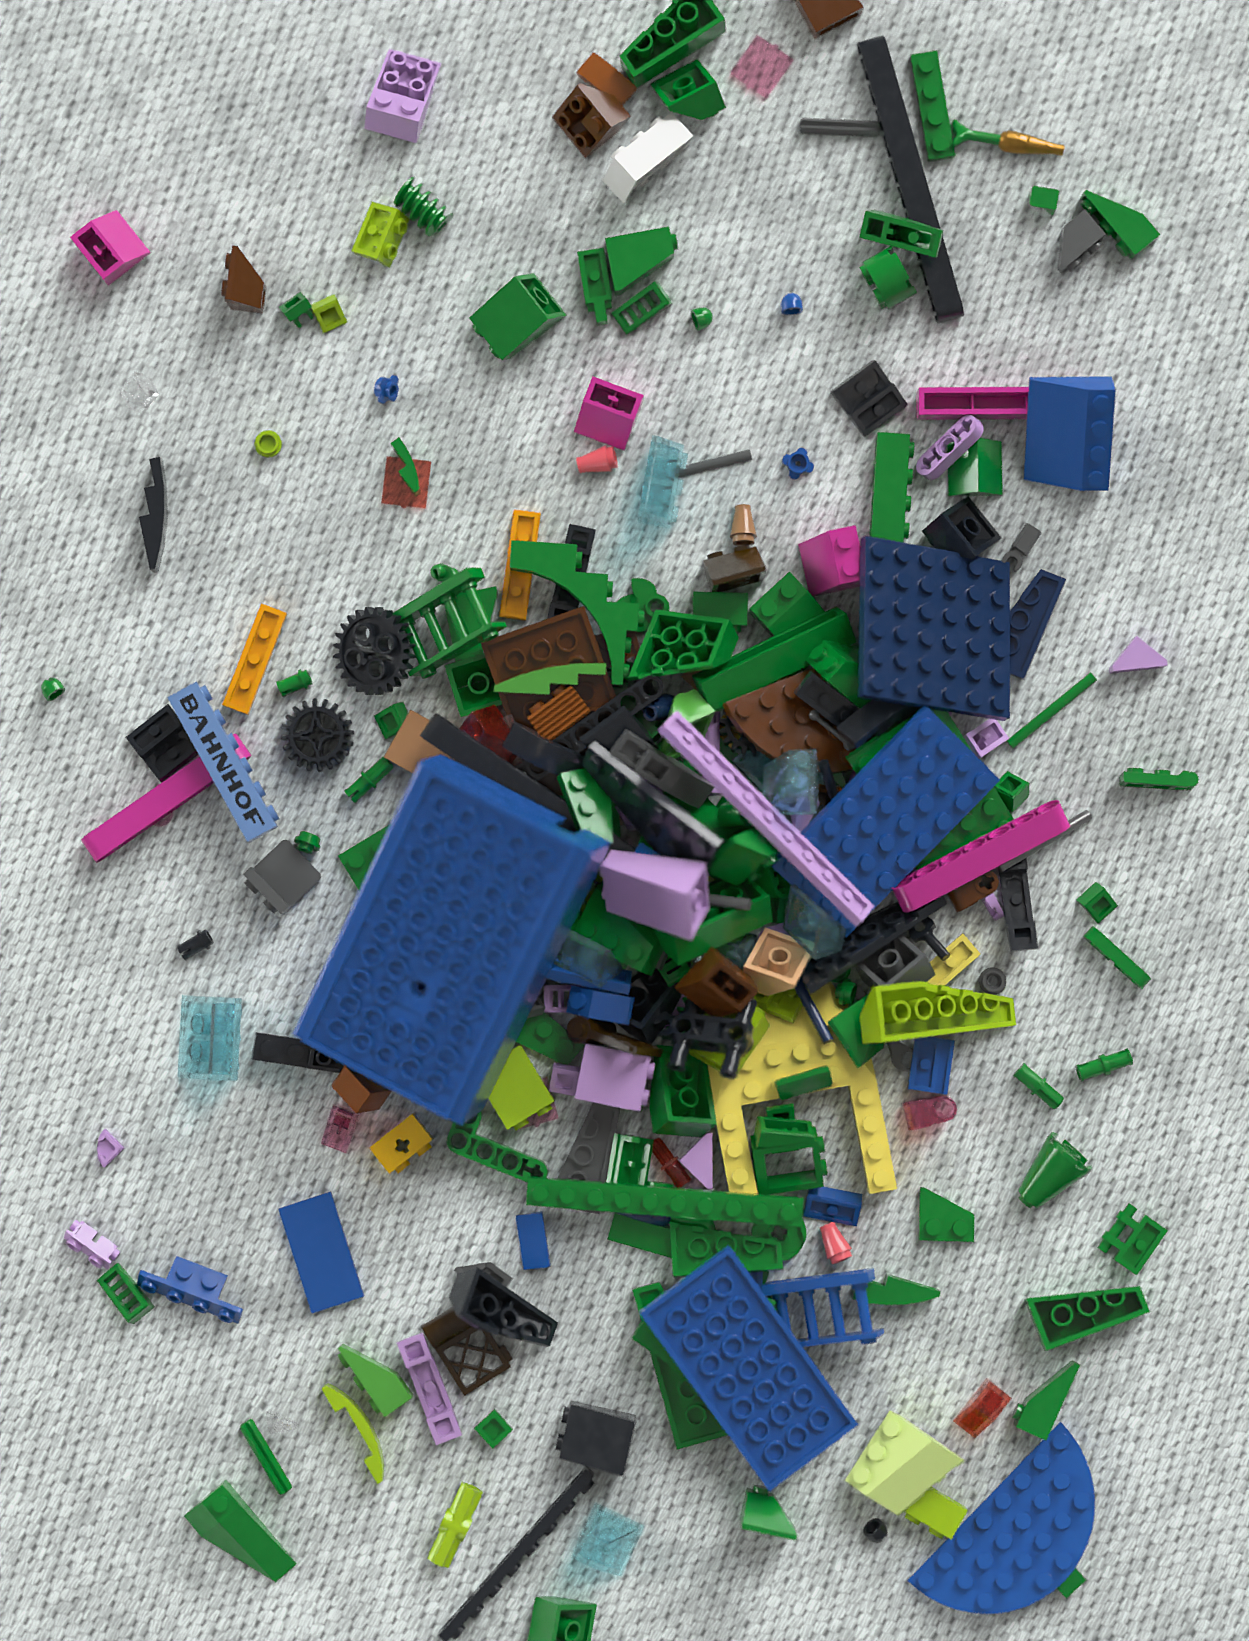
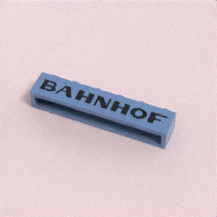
[167,682,279,843]

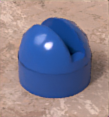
[781,293,803,315]

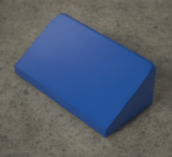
[803,1187,862,1227]
[516,1211,551,1270]

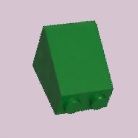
[469,273,567,360]
[806,640,871,708]

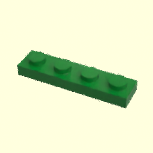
[910,50,956,162]

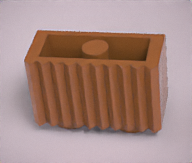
[527,684,591,741]

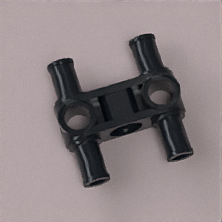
[667,998,757,1079]

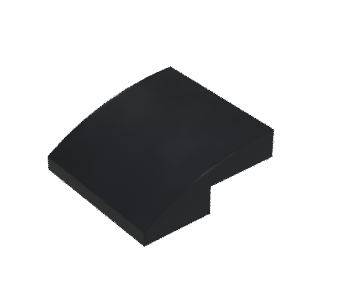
[830,360,908,437]
[125,704,198,783]

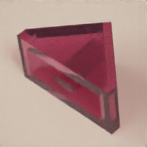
[321,1104,362,1153]

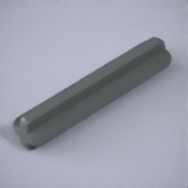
[800,118,880,137]

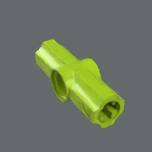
[427,1482,483,1568]

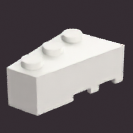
[602,112,693,203]

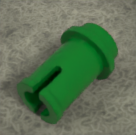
[276,669,313,697]

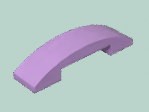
[397,1332,462,1445]

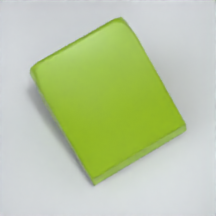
[311,294,348,334]

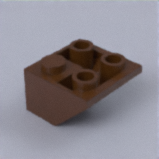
[552,83,631,158]
[221,245,267,314]

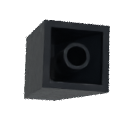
[555,1401,636,1477]

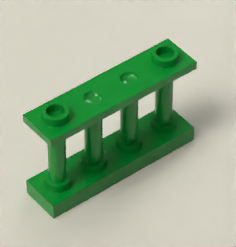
[393,568,507,679]

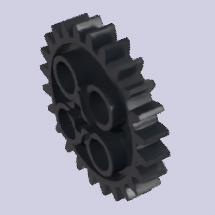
[333,607,416,695]

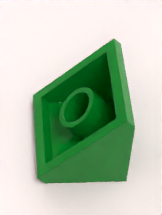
[947,438,1003,496]
[444,653,502,717]

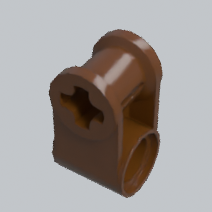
[947,871,999,913]

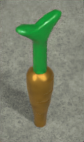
[952,119,1065,156]

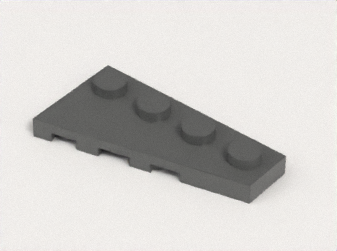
[557,1102,620,1214]

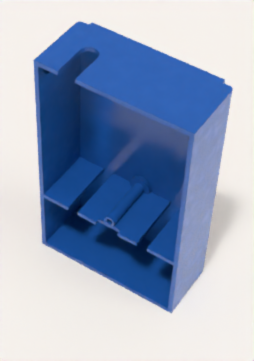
[293,754,612,1125]

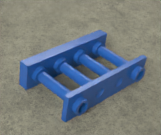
[761,1268,884,1347]

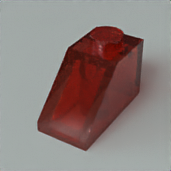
[460,705,518,763]
[953,1378,1012,1438]

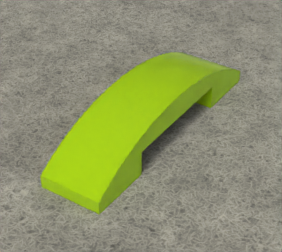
[321,1383,385,1484]

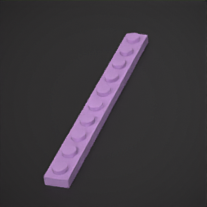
[658,710,874,926]

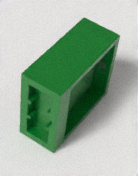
[750,1126,828,1195]

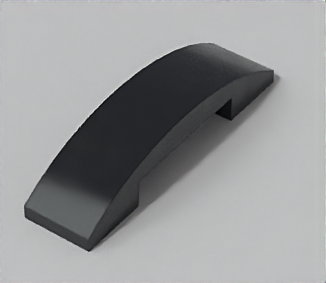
[547,524,596,619]
[501,722,585,776]
[999,858,1038,952]

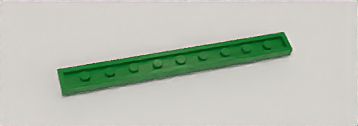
[526,1176,804,1227]

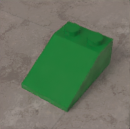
[748,571,825,671]
[649,1045,717,1138]

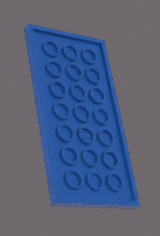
[772,706,1000,937]
[639,1245,858,1492]

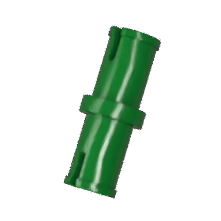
[1075,1048,1133,1082]

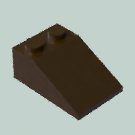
[703,544,767,592]

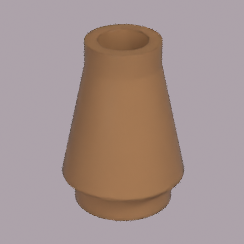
[730,504,757,546]

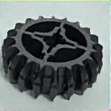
[280,698,355,772]

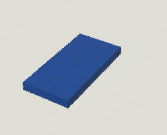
[278,1191,365,1313]

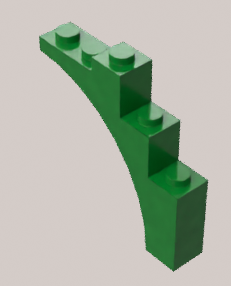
[510,540,644,687]

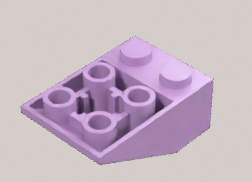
[364,49,441,143]

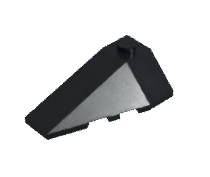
[449,1267,558,1347]

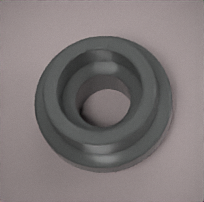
[979,967,1006,995]

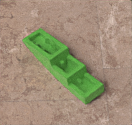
[494,663,606,694]

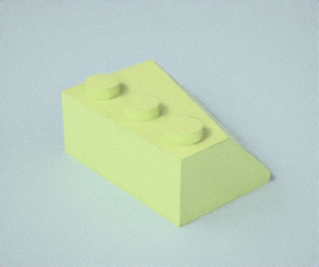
[845,1411,965,1516]

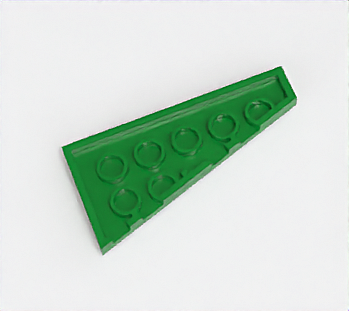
[632,1281,728,1450]

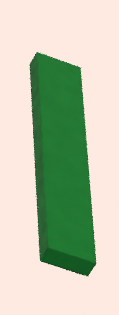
[607,1213,769,1285]

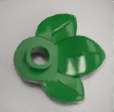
[616,578,670,632]

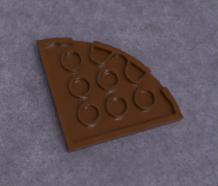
[723,668,856,774]

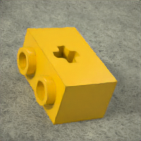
[369,1113,434,1174]

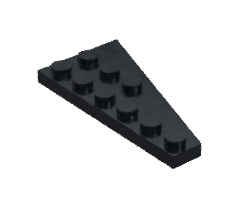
[582,741,723,877]
[801,895,947,995]

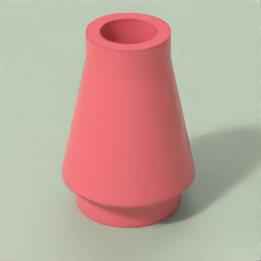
[576,445,618,473]
[819,1222,852,1265]

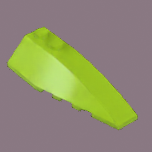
[860,981,1016,1043]

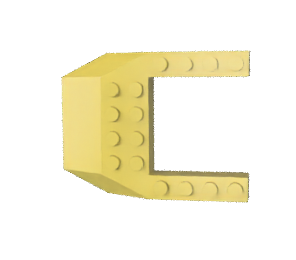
[708,982,897,1194]

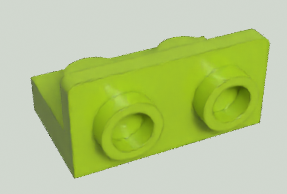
[351,202,410,268]

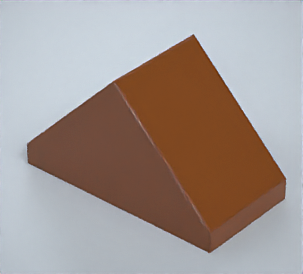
[332,1065,393,1114]

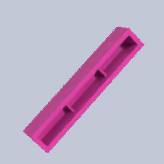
[916,387,1029,420]

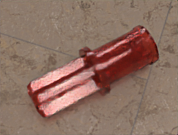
[652,1137,692,1188]

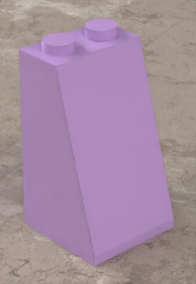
[599,850,710,940]

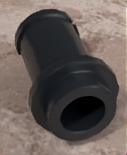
[177,929,214,961]

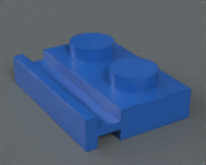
[907,1036,955,1095]

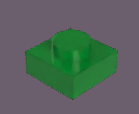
[474,1409,513,1449]

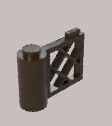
[566,1016,663,1057]
[421,1307,513,1396]

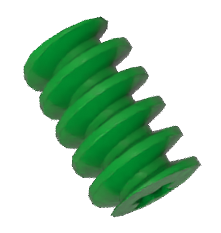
[394,177,454,236]

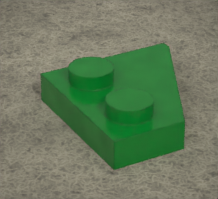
[918,1187,975,1242]

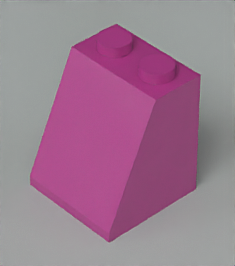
[798,525,860,597]

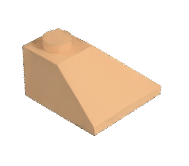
[743,927,816,996]

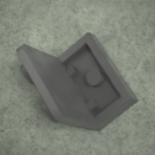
[243,840,321,914]

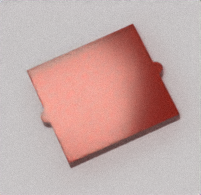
[381,456,431,509]

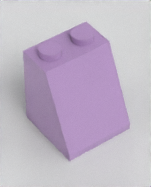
[575,1044,655,1111]

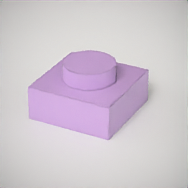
[549,1063,581,1096]

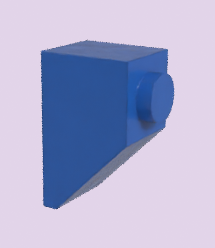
[566,985,634,1025]

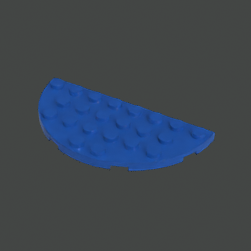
[907,1422,1095,1614]

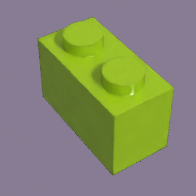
[904,1487,968,1539]

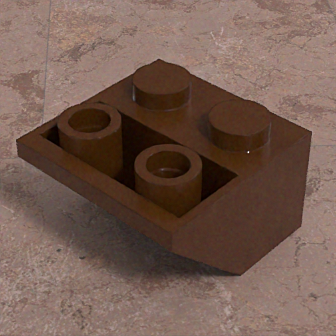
[675,947,759,1017]

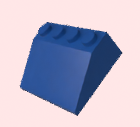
[1024,376,1116,491]

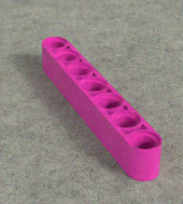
[81,733,252,863]
[891,800,1070,912]

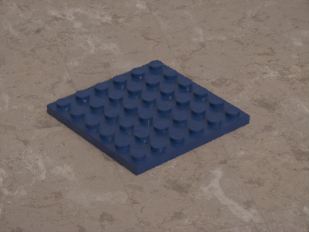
[858,536,1010,721]

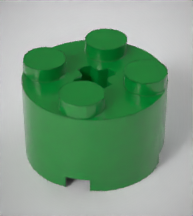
[859,246,917,310]

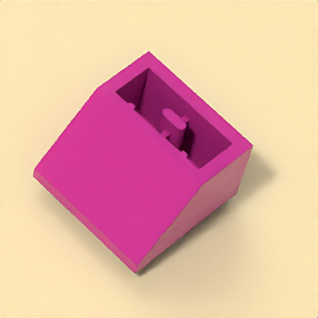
[70,210,151,286]
[574,376,644,451]

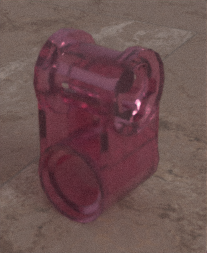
[902,1095,957,1130]

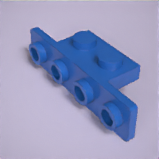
[137,1256,243,1324]

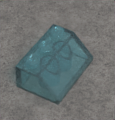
[638,435,688,528]
[178,995,242,1081]

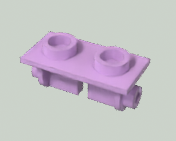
[64,1220,120,1270]

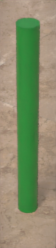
[1006,672,1097,749]

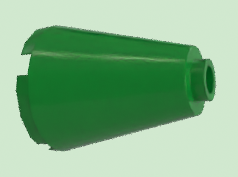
[1018,1132,1093,1209]

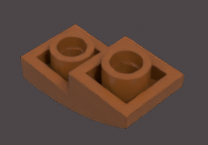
[576,52,637,106]

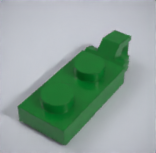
[577,247,612,326]

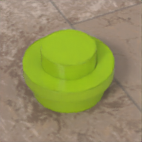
[255,430,282,458]

